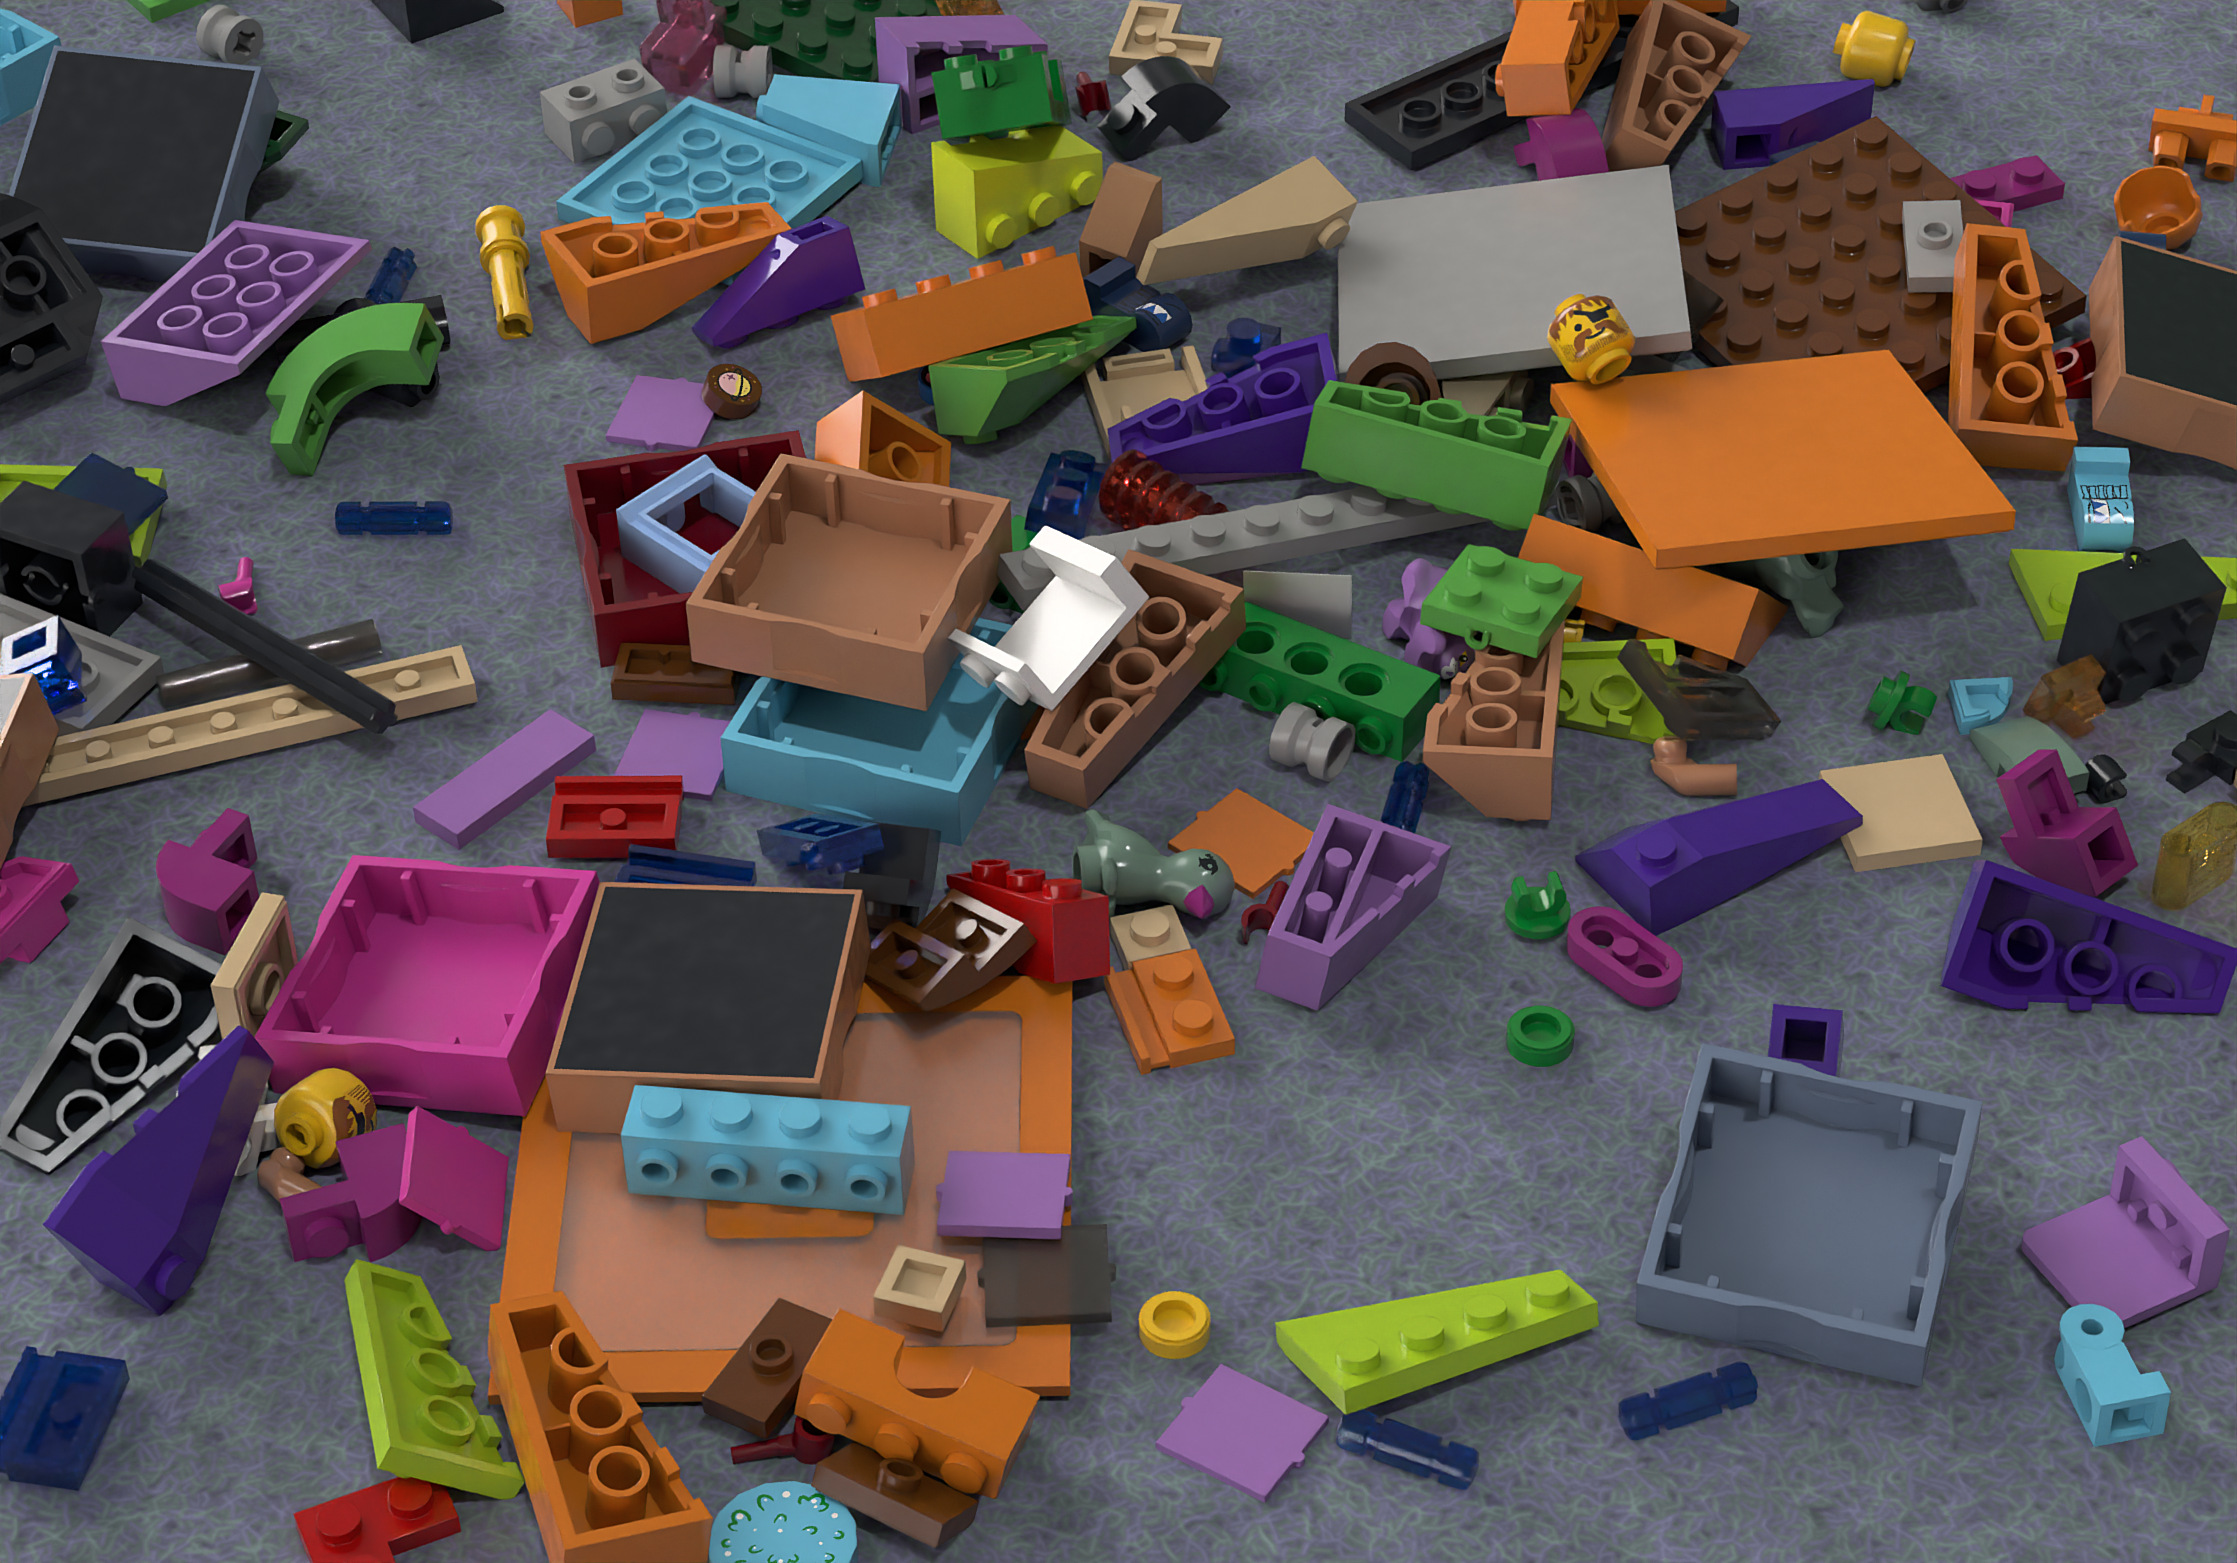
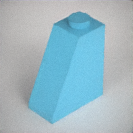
[756,74,902,187]

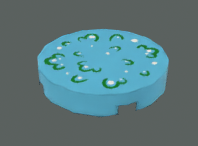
[709,1481,858,1563]

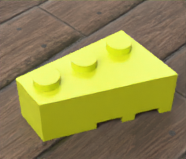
[931,125,1103,259]

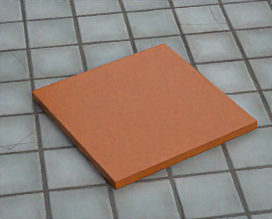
[1550,350,2016,570]

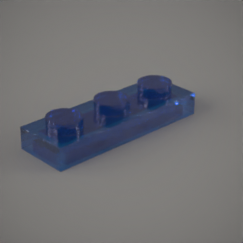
[1024,450,1108,540]
[757,813,884,875]

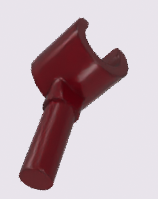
[1075,71,1112,116]
[1241,881,1289,945]
[730,1416,835,1465]

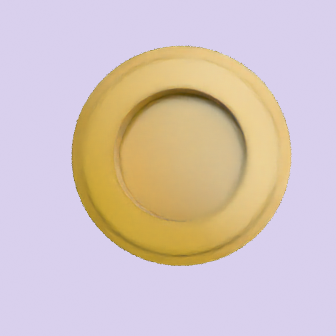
[1139,1291,1211,1359]

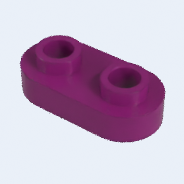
[1567,906,1683,1007]

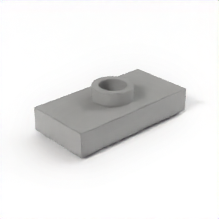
[1902,200,1963,293]

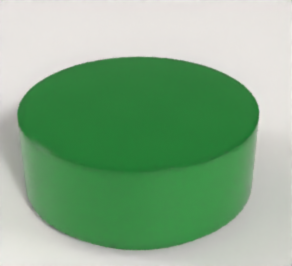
[1506,1005,1575,1067]

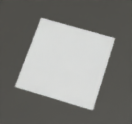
[1243,571,1352,639]

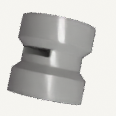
[713,45,773,99]
[1555,472,1625,533]
[1269,702,1355,783]

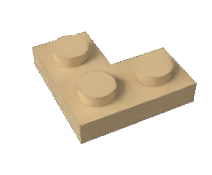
[1109,0,1223,85]

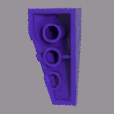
[1107,332,1340,474]
[1575,779,1863,936]
[1939,860,2237,1013]
[42,1025,274,1316]

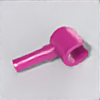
[218,557,258,615]

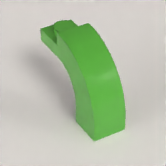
[266,303,444,477]

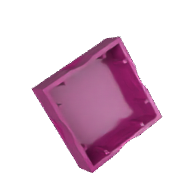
[254,855,600,1116]

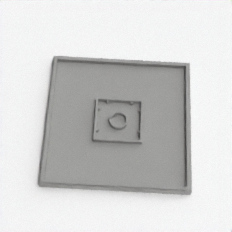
[1338,165,1692,382]

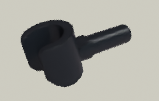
[2078,754,2127,804]

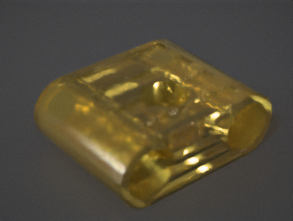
[2150,801,2237,911]

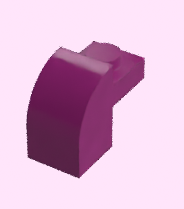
[1513,108,1609,181]
[1996,749,2138,896]
[156,808,259,956]
[279,1123,422,1263]

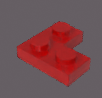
[293,1477,461,1563]

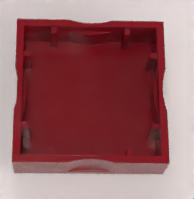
[563,430,806,668]

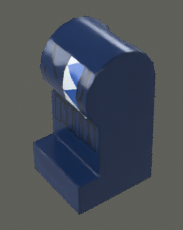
[1084,256,1193,352]

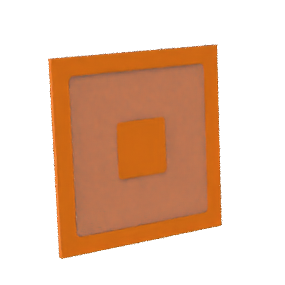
[488,976,1073,1405]

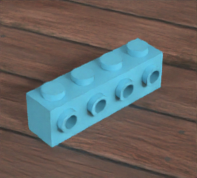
[621,1085,915,1215]

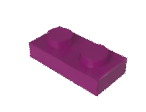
[1950,155,2065,212]

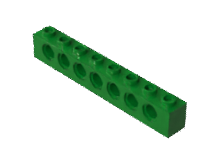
[989,514,1441,762]

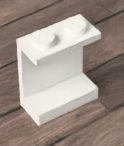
[948,526,1149,711]

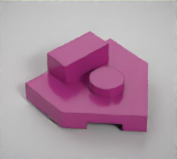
[0,856,79,964]

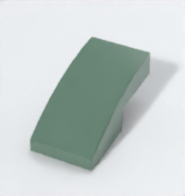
[1969,716,2090,793]

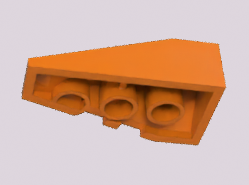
[540,202,792,344]
[814,390,951,487]

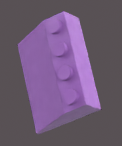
[101,220,372,406]

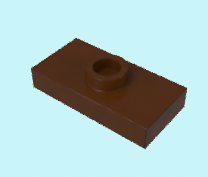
[610,643,742,705]
[702,1297,832,1439]
[811,1442,979,1548]

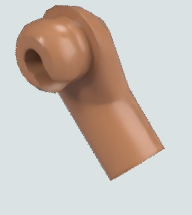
[1650,736,1737,796]
[257,1147,323,1202]

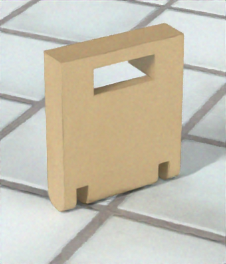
[1081,345,1207,459]

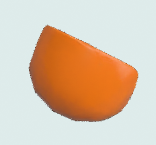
[2114,165,2203,251]

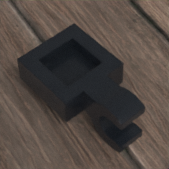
[2166,710,2237,794]

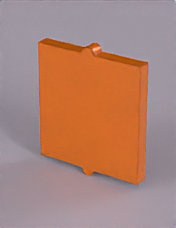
[1168,788,1314,899]

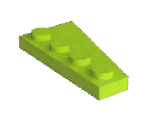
[2009,549,2237,641]
[344,1259,525,1500]
[1275,1269,1599,1415]

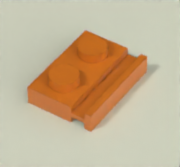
[1104,948,1235,1075]

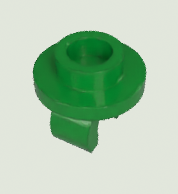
[1867,670,1937,735]
[1504,871,1571,939]

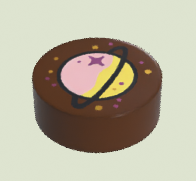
[701,364,762,419]

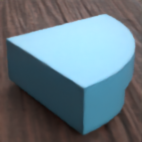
[1948,677,2013,735]

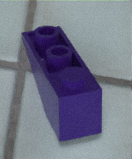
[1710,79,1875,170]
[692,216,866,348]

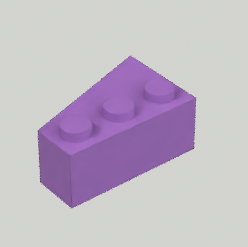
[875,15,1048,135]
[1255,803,1451,1011]

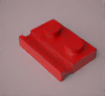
[546,775,685,858]

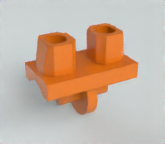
[2148,94,2237,182]

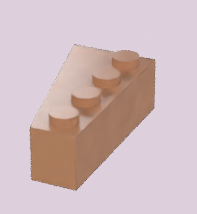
[1602,0,1751,172]
[1024,549,1246,809]

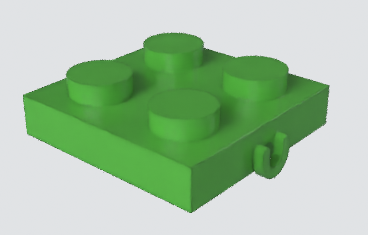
[1420,544,1583,658]

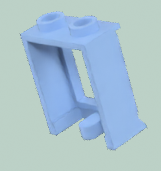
[616,454,756,594]

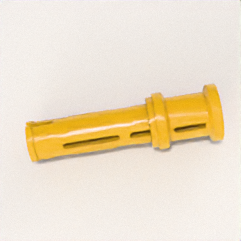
[475,205,534,340]

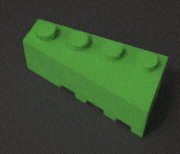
[1301,380,1573,531]

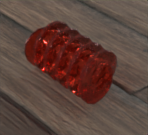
[1098,449,1229,531]

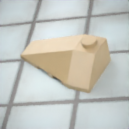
[1136,156,1358,285]

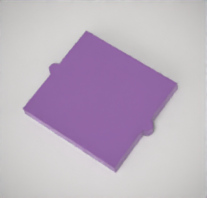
[606,375,717,451]
[614,709,731,801]
[936,1151,1073,1239]
[1156,1364,1329,1503]

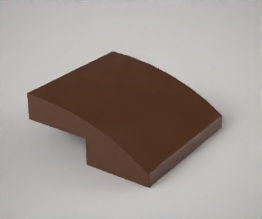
[864,888,1037,1011]

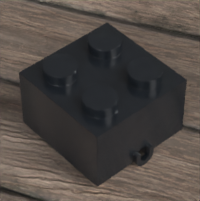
[0,481,143,637]
[2056,538,2227,707]

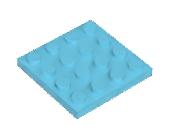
[556,96,863,286]

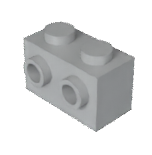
[540,58,667,164]

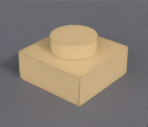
[1110,904,1191,971]
[873,1245,967,1332]

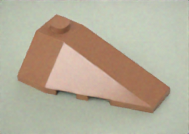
[1423,620,1565,821]

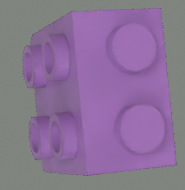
[2021,1136,2230,1328]

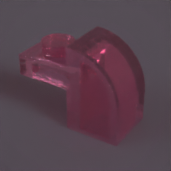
[639,0,727,97]

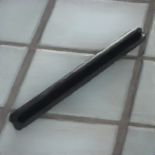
[132,559,398,734]

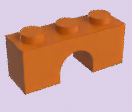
[794,1308,1040,1499]

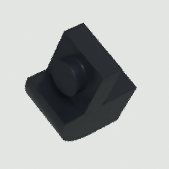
[1097,56,1231,162]
[843,821,941,929]

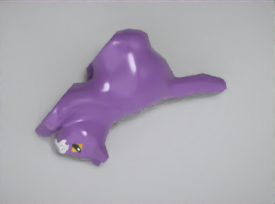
[1382,558,1475,679]

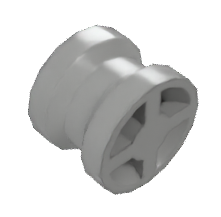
[196,5,264,65]

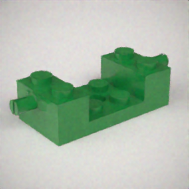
[931,45,1072,142]

